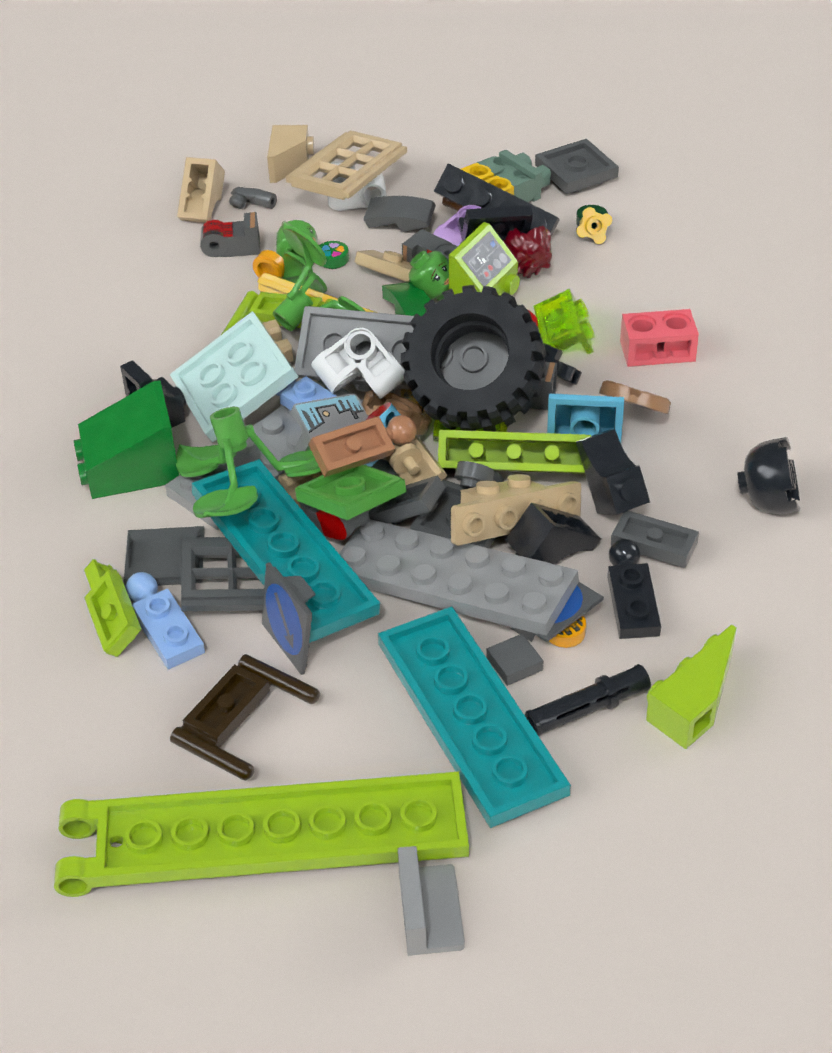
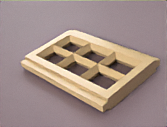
[285,130,407,200]

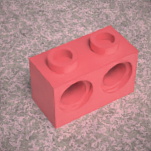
[620,309,699,367]

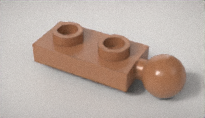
[308,415,417,478]

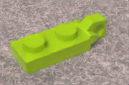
[84,559,142,657]

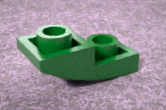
[382,282,431,316]

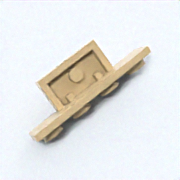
[451,474,581,546]

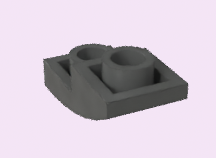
[363,196,436,232]

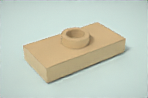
[354,250,412,282]

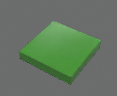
[295,465,406,520]

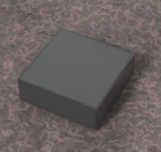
[486,633,544,686]

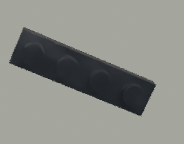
[434,163,560,236]

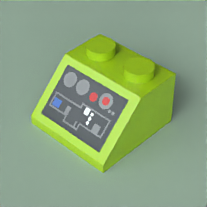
[449,222,520,296]

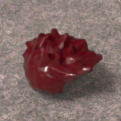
[503,226,552,278]

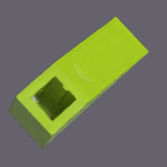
[646,624,737,749]

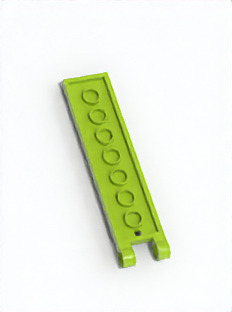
[54,771,469,897]

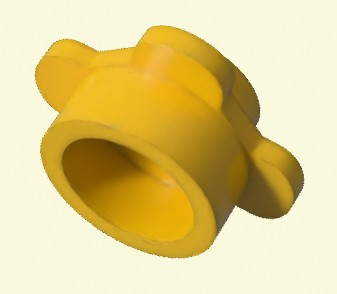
[576,207,612,244]

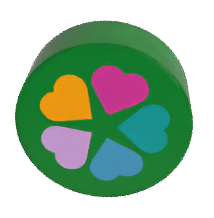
[319,241,349,269]

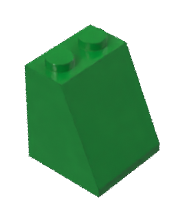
[73,380,179,499]

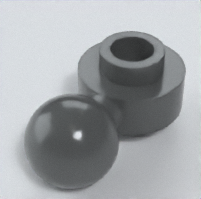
[454,461,504,489]

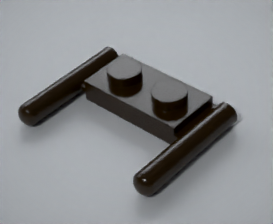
[170,654,320,781]

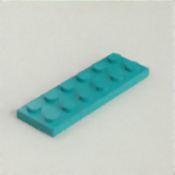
[192,459,381,643]
[378,606,571,828]

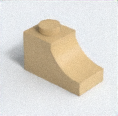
[177,157,225,223]

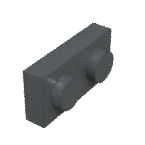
[368,475,446,525]
[611,511,699,568]

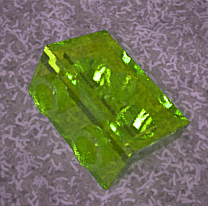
[533,288,595,354]

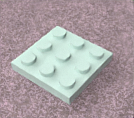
[170,311,299,442]

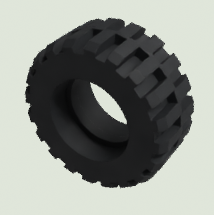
[401,285,547,432]

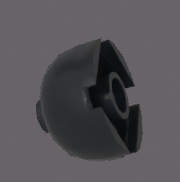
[737,437,800,514]

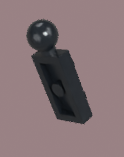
[607,539,661,639]

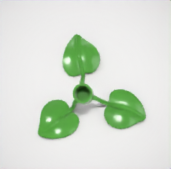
[273,221,366,331]
[176,406,321,518]

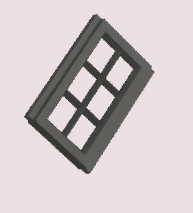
[181,537,264,611]

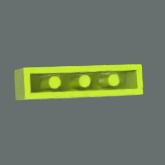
[438,430,591,474]

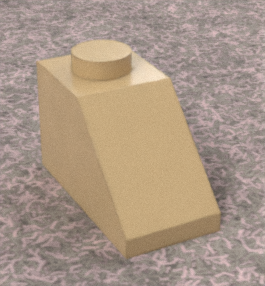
[267,125,314,183]

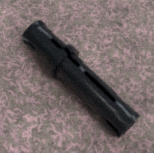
[525,664,651,736]

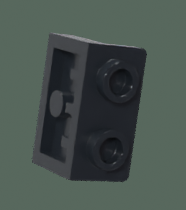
[458,205,533,242]

